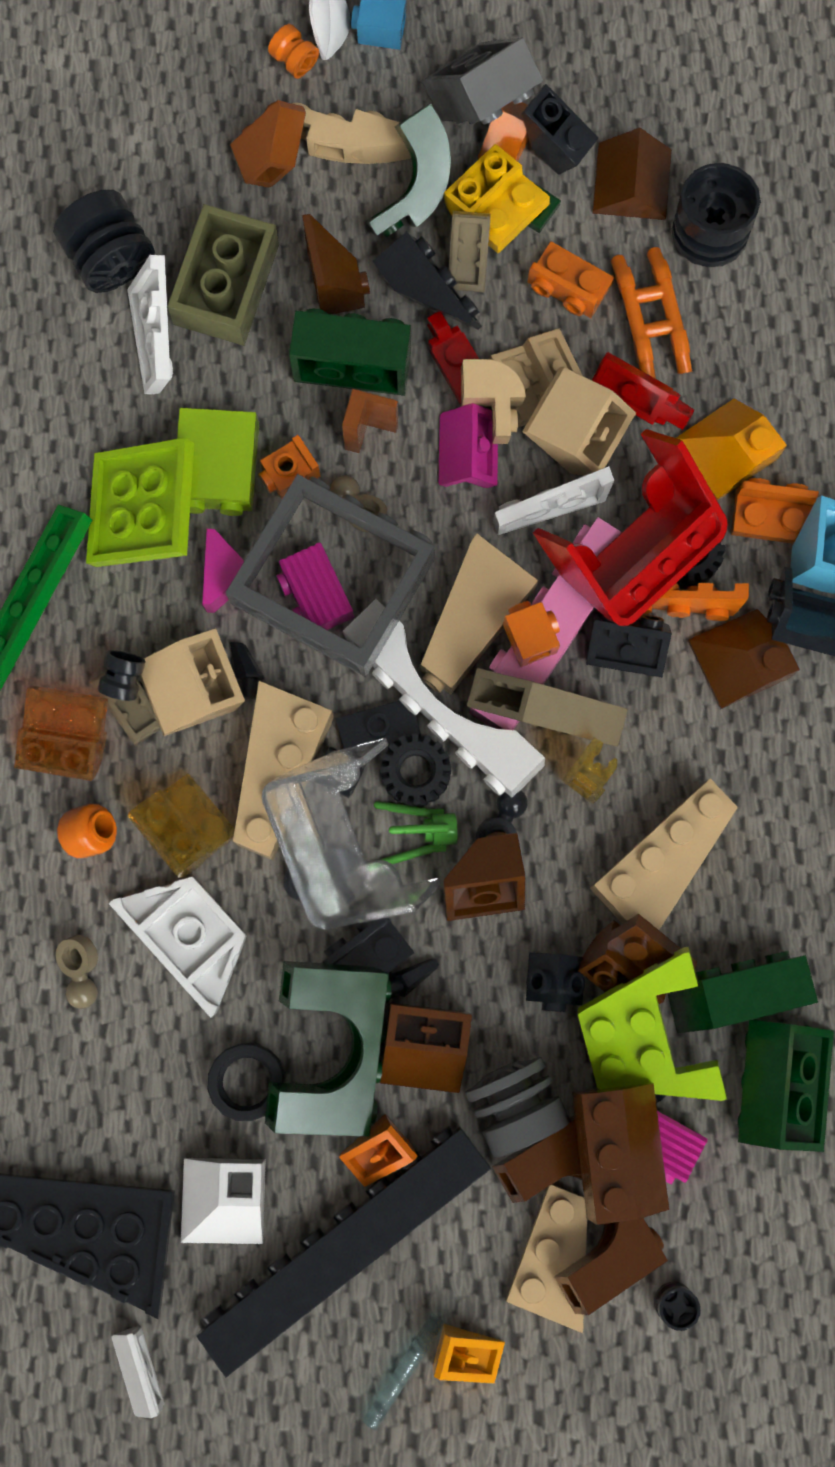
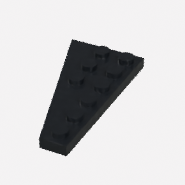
[0,1173,175,1319]

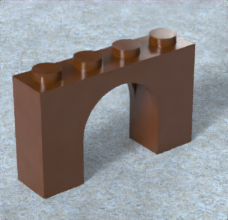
[492,1116,668,1315]

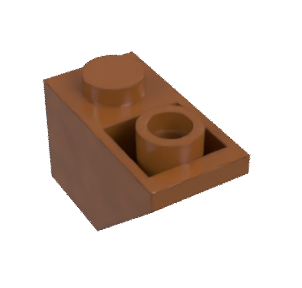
[230,100,306,188]

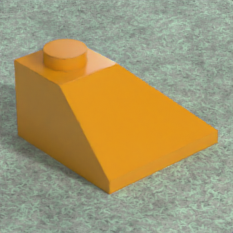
[676,399,787,500]

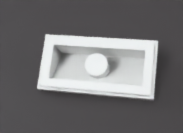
[112,1326,164,1418]

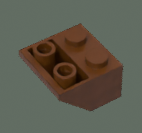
[380,1002,472,1093]

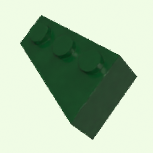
[667,951,818,1034]

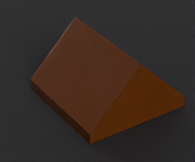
[592,128,672,220]

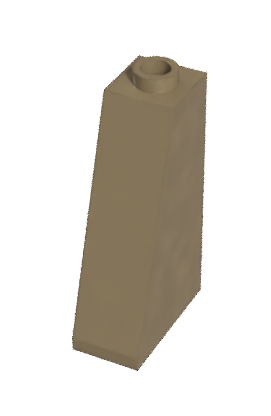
[467,668,628,747]

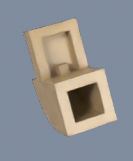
[461,359,526,444]

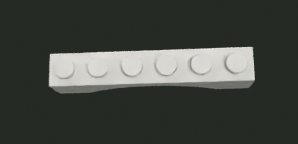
[343,599,545,797]

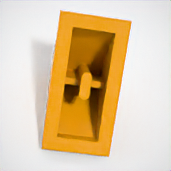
[433,1324,505,1383]

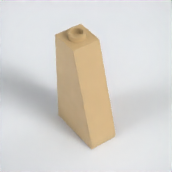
[420,534,538,695]

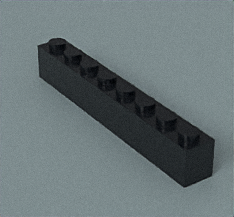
[196,1126,491,1378]

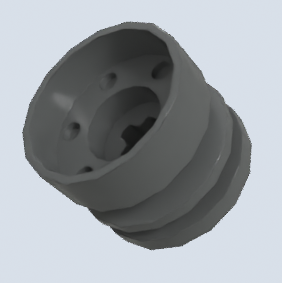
[465,1057,571,1158]

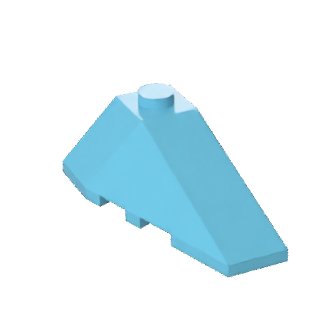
[790,495,835,594]

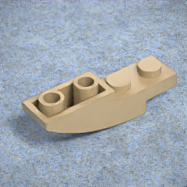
[292,103,411,164]

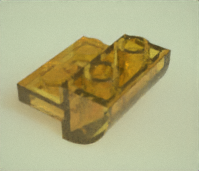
[127,774,235,878]

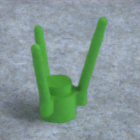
[368,801,458,870]

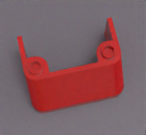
[533,429,728,626]

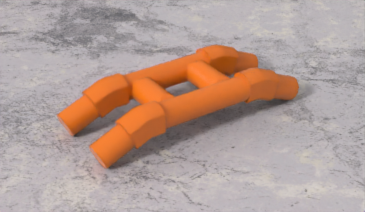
[611,247,692,379]

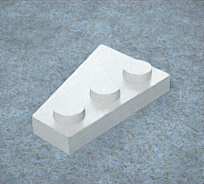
[127,255,173,394]

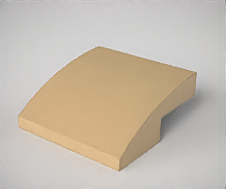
[489,328,583,427]

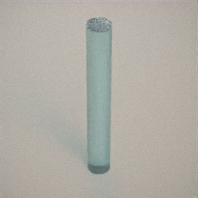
[363,1313,445,1430]

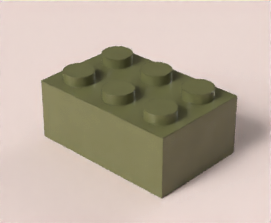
[167,204,279,346]

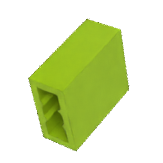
[177,408,259,516]

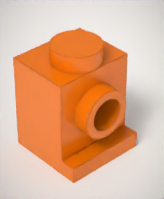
[258,435,321,499]

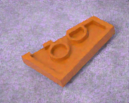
[644,583,749,621]

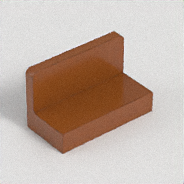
[342,389,398,453]

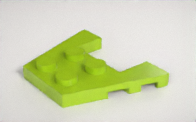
[578,946,727,1101]

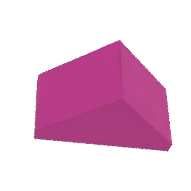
[202,529,244,613]

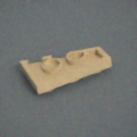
[506,1184,587,1333]

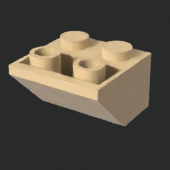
[522,367,636,476]
[139,628,245,736]

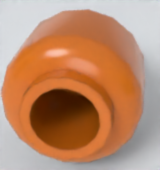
[57,804,117,858]

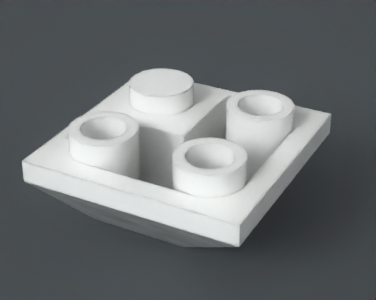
[181,1158,266,1244]

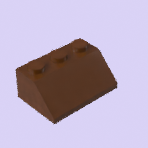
[572,1083,669,1225]

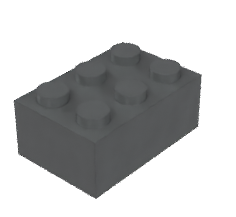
[421,37,543,124]

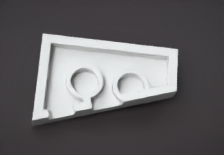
[493,466,614,535]

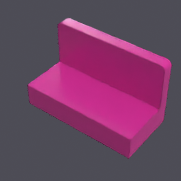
[438,403,498,488]

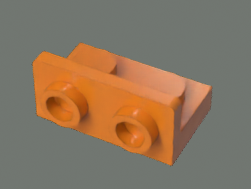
[527,241,615,318]
[731,478,819,544]

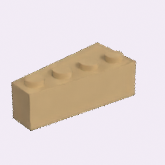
[233,681,334,860]
[590,778,738,930]

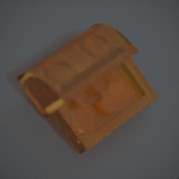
[14,685,108,781]

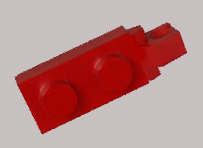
[427,312,479,406]
[592,352,695,430]

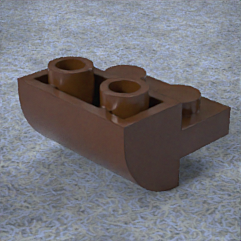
[578,914,697,1004]

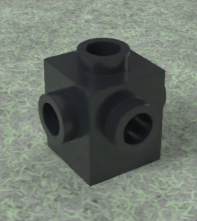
[526,952,585,1012]

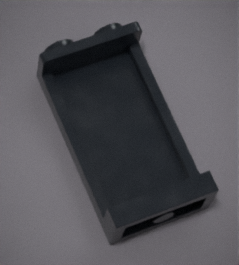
[767,567,835,656]

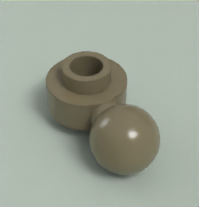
[330,475,387,532]
[55,935,98,1009]

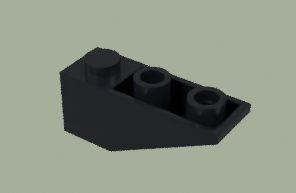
[372,231,482,330]

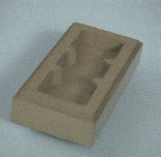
[449,211,491,292]
[90,670,160,746]

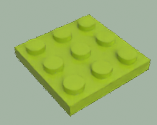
[86,438,194,567]

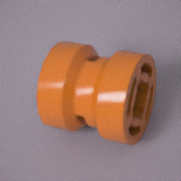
[268,24,319,79]

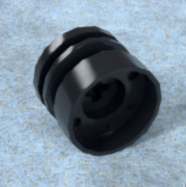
[671,163,761,267]
[53,190,155,293]

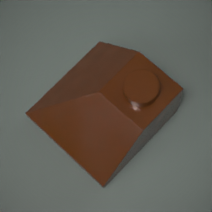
[302,214,370,315]
[688,609,800,709]
[443,832,525,921]

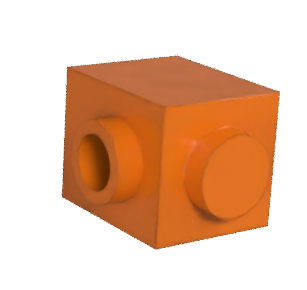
[503,601,560,667]

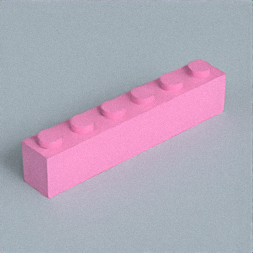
[467,517,622,730]

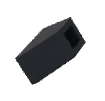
[521,84,599,174]

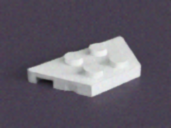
[109,877,247,1018]

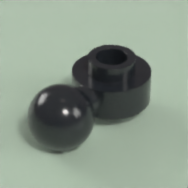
[476,790,528,840]

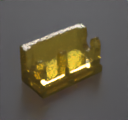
[562,737,617,804]

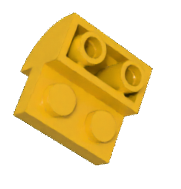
[443,144,550,254]

